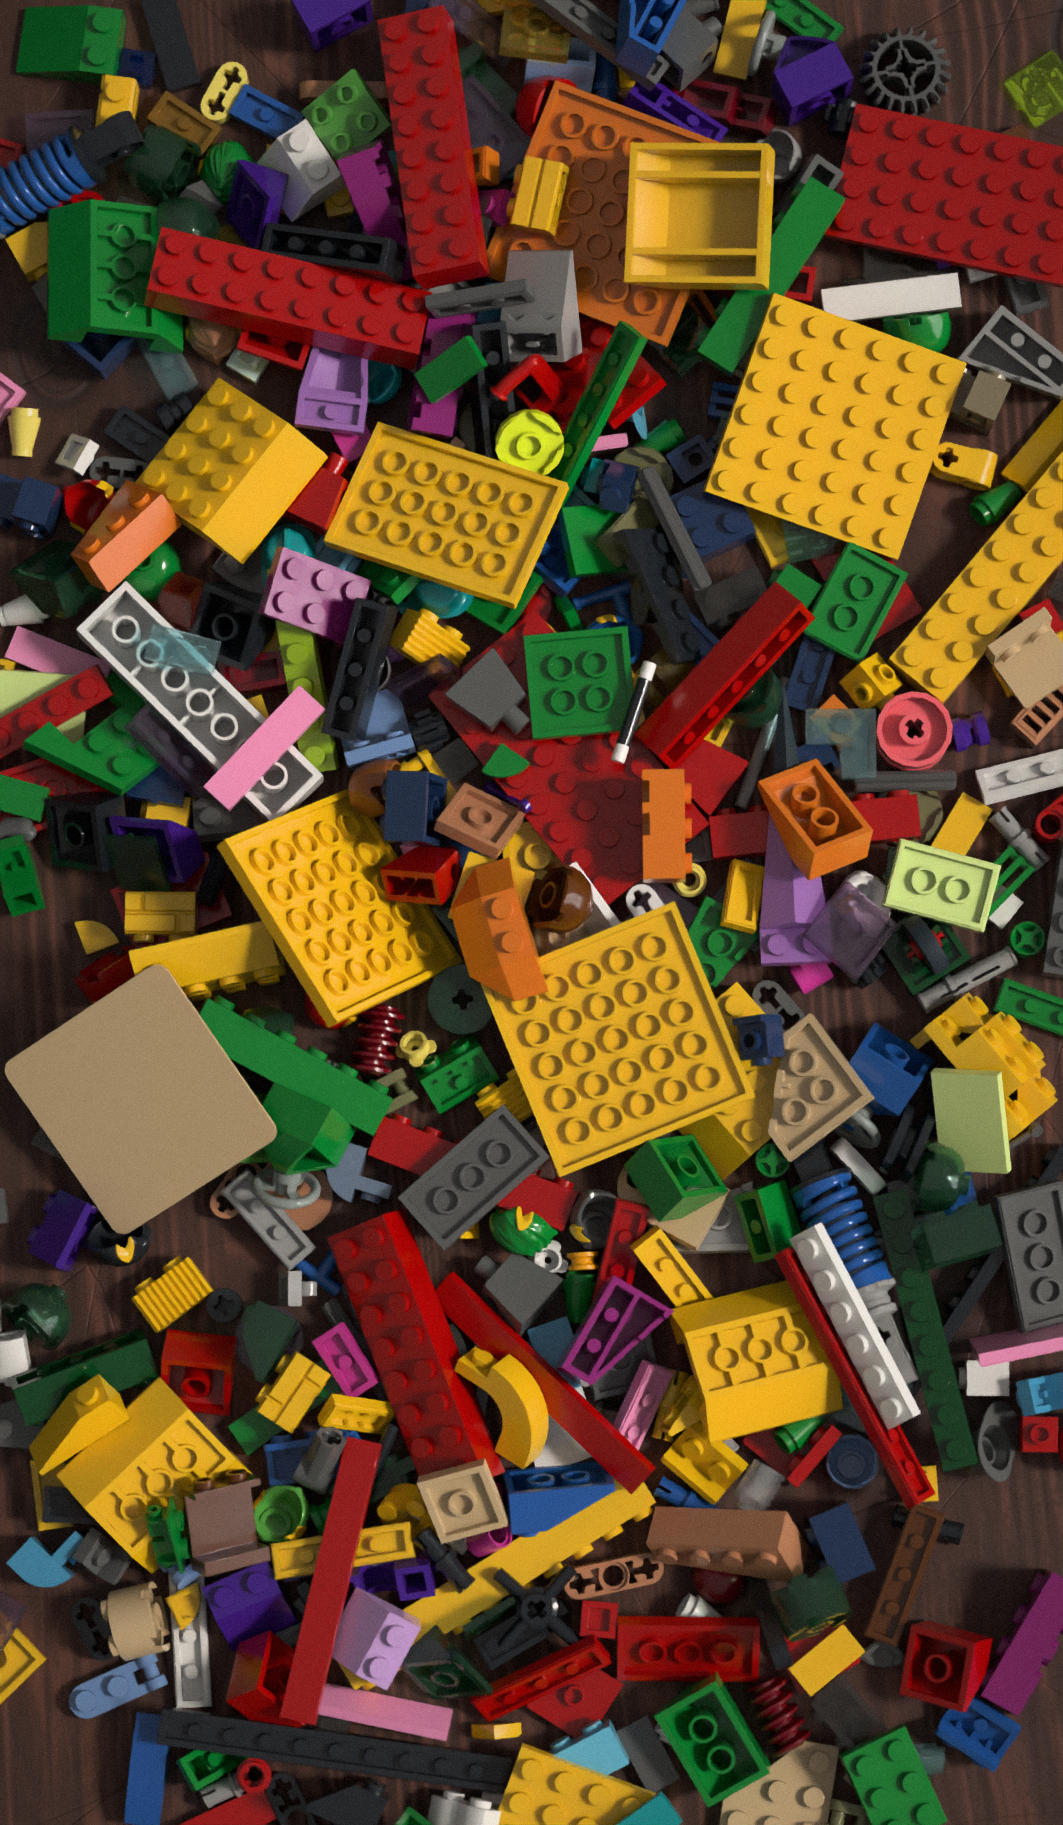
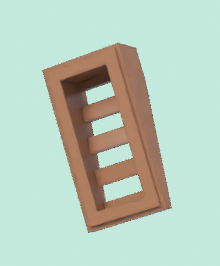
[1008,685,1063,749]

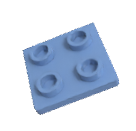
[340,687,416,771]

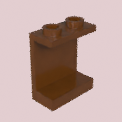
[181,1469,271,1577]

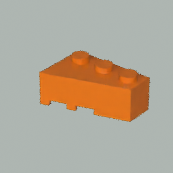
[70,480,182,592]
[642,769,692,883]

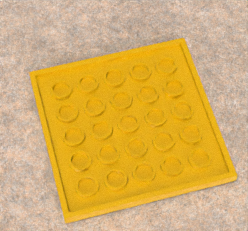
[703,293,967,560]
[217,789,463,1028]
[480,901,756,1177]

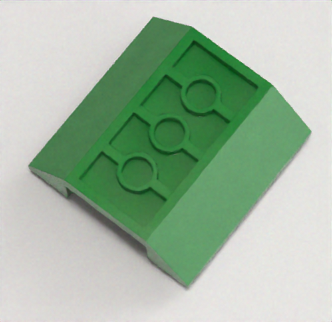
[47,199,183,354]

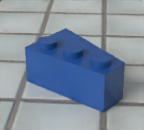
[615,0,687,78]

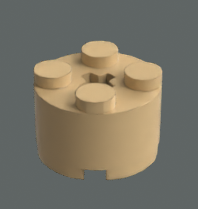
[100,1581,170,1661]

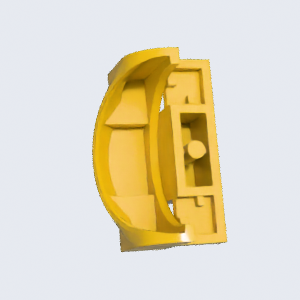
[910,992,1058,1140]

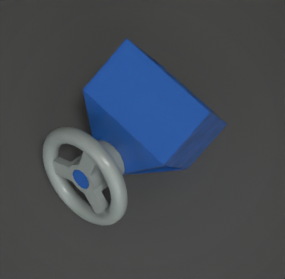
[832,1022,934,1149]

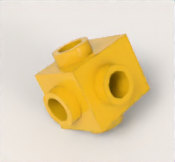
[839,652,903,714]

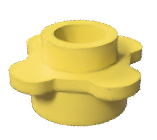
[395,1031,437,1067]

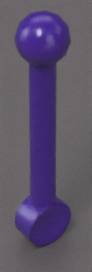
[484,782,532,814]

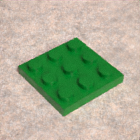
[523,626,637,741]

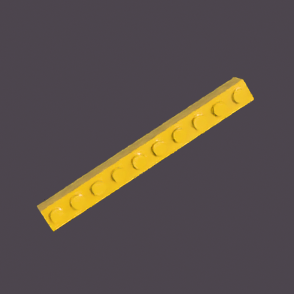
[336,1478,656,1692]

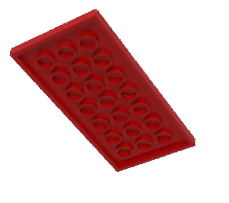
[825,103,1063,288]
[428,610,709,906]

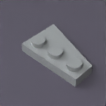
[649,1181,753,1254]

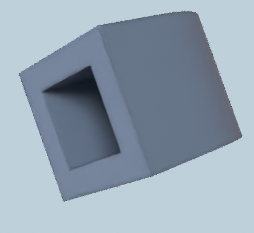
[326,1143,394,1204]

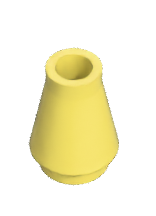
[7,407,41,457]

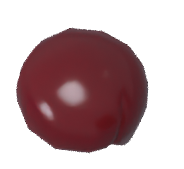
[692,1567,747,1607]

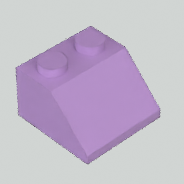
[332,1586,421,1691]

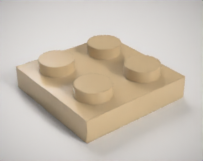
[417,1458,509,1544]

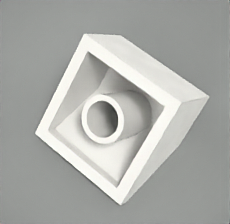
[256,119,346,222]

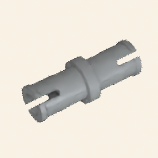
[988,806,1051,872]

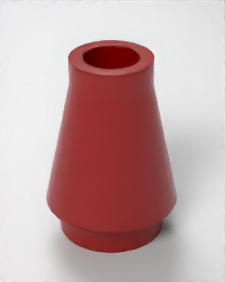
[236,1758,272,1794]

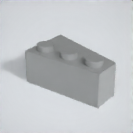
[958,305,1063,400]

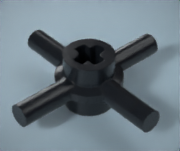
[492,1563,582,1653]

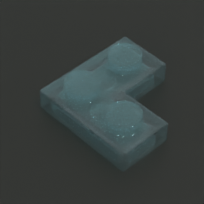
[805,709,876,780]

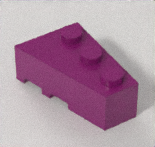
[555,1275,674,1387]

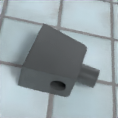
[659,10,723,92]
[445,648,531,735]
[474,1254,563,1336]

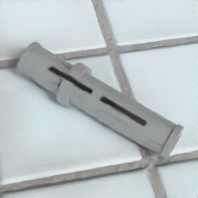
[916,945,1018,1014]

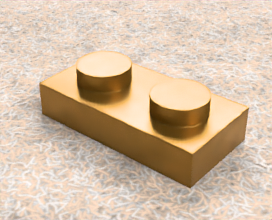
[147,91,223,159]

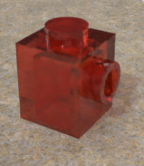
[158,571,206,633]

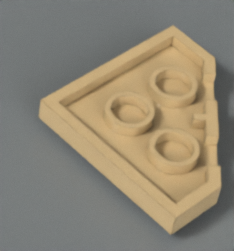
[768,1013,875,1162]
[719,1740,839,1825]

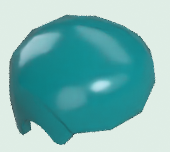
[368,359,402,405]

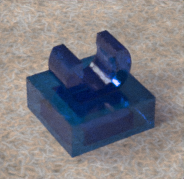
[117,48,157,89]

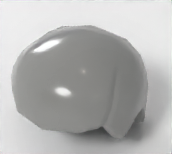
[756,129,802,184]

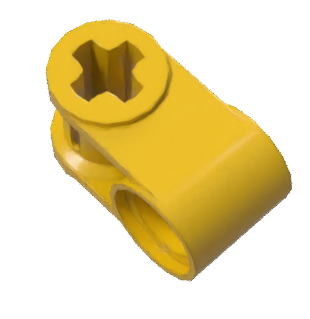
[929,442,998,491]

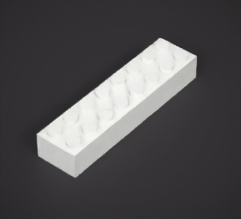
[76,581,324,822]

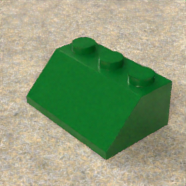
[654,1671,770,1808]

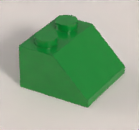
[624,1134,728,1222]

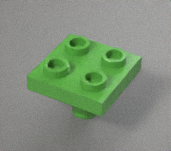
[301,69,392,160]

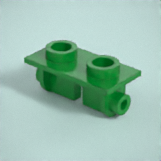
[144,1496,191,1574]

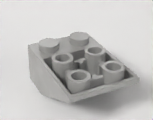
[500,250,582,362]

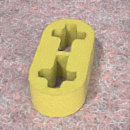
[201,62,249,125]

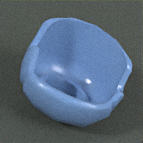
[825,1434,879,1489]

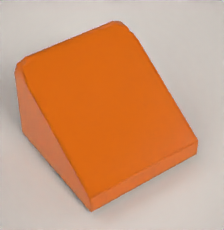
[472,145,500,186]

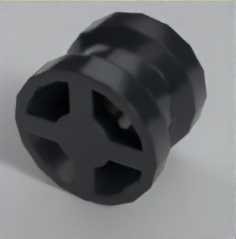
[206,1288,243,1323]

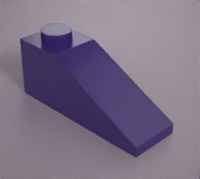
[622,82,728,142]

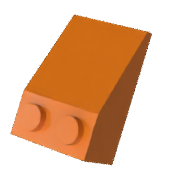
[757,758,873,881]

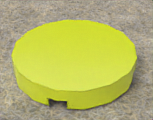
[495,409,564,475]

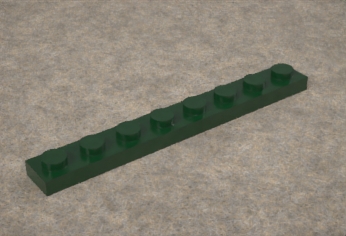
[873,1188,978,1472]

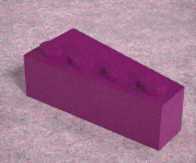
[336,138,413,282]
[405,310,476,442]
[978,1569,1063,1716]

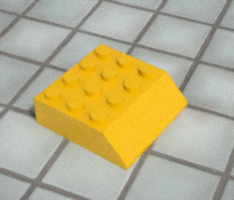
[624,142,775,290]
[135,377,328,565]
[128,921,286,1001]
[678,982,781,1181]

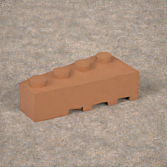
[646,1507,809,1584]

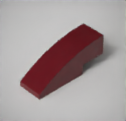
[670,79,779,139]
[218,646,332,694]

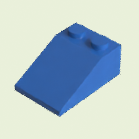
[502,1461,615,1537]

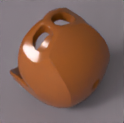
[348,759,401,818]

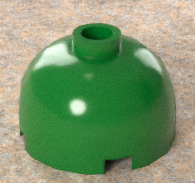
[882,310,951,353]
[118,539,182,602]

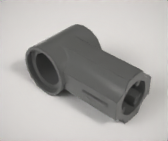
[292,1426,347,1496]

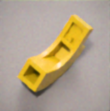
[454,1347,549,1469]

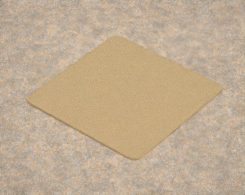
[5,964,277,1234]

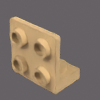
[985,607,1063,709]

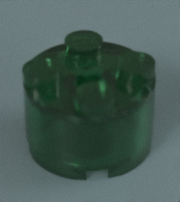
[124,124,201,206]
[427,964,494,1037]
[768,1566,853,1642]

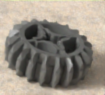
[859,26,951,116]

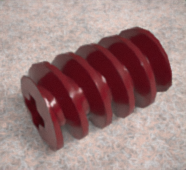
[348,1004,406,1077]
[743,1676,811,1757]

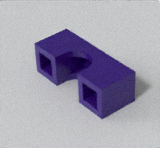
[344,1547,437,1607]

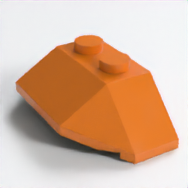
[450,857,549,1002]

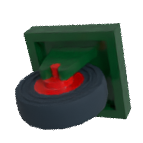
[874,914,971,997]

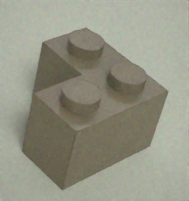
[948,367,1011,436]

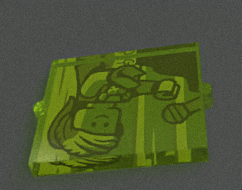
[1004,50,1063,129]

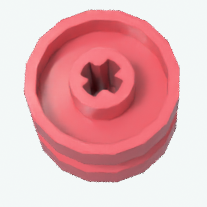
[873,691,953,771]

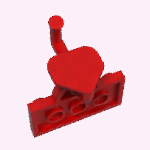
[490,313,667,433]

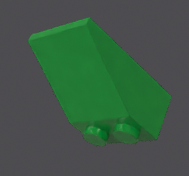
[16,5,127,85]

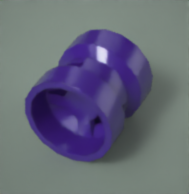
[951,711,990,753]

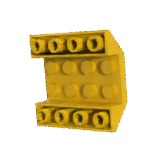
[669,1280,843,1445]
[56,1377,254,1574]

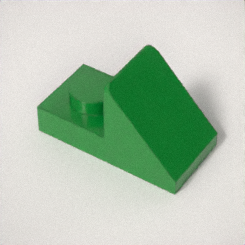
[176,1750,249,1793]

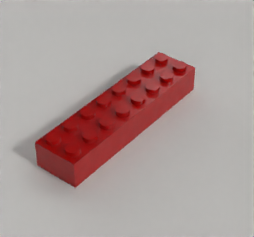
[377,5,490,290]
[144,227,432,370]
[327,1209,505,1477]

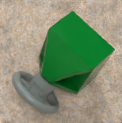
[251,1082,356,1209]

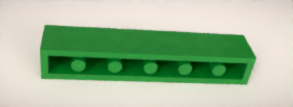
[695,176,846,378]
[198,995,393,1136]

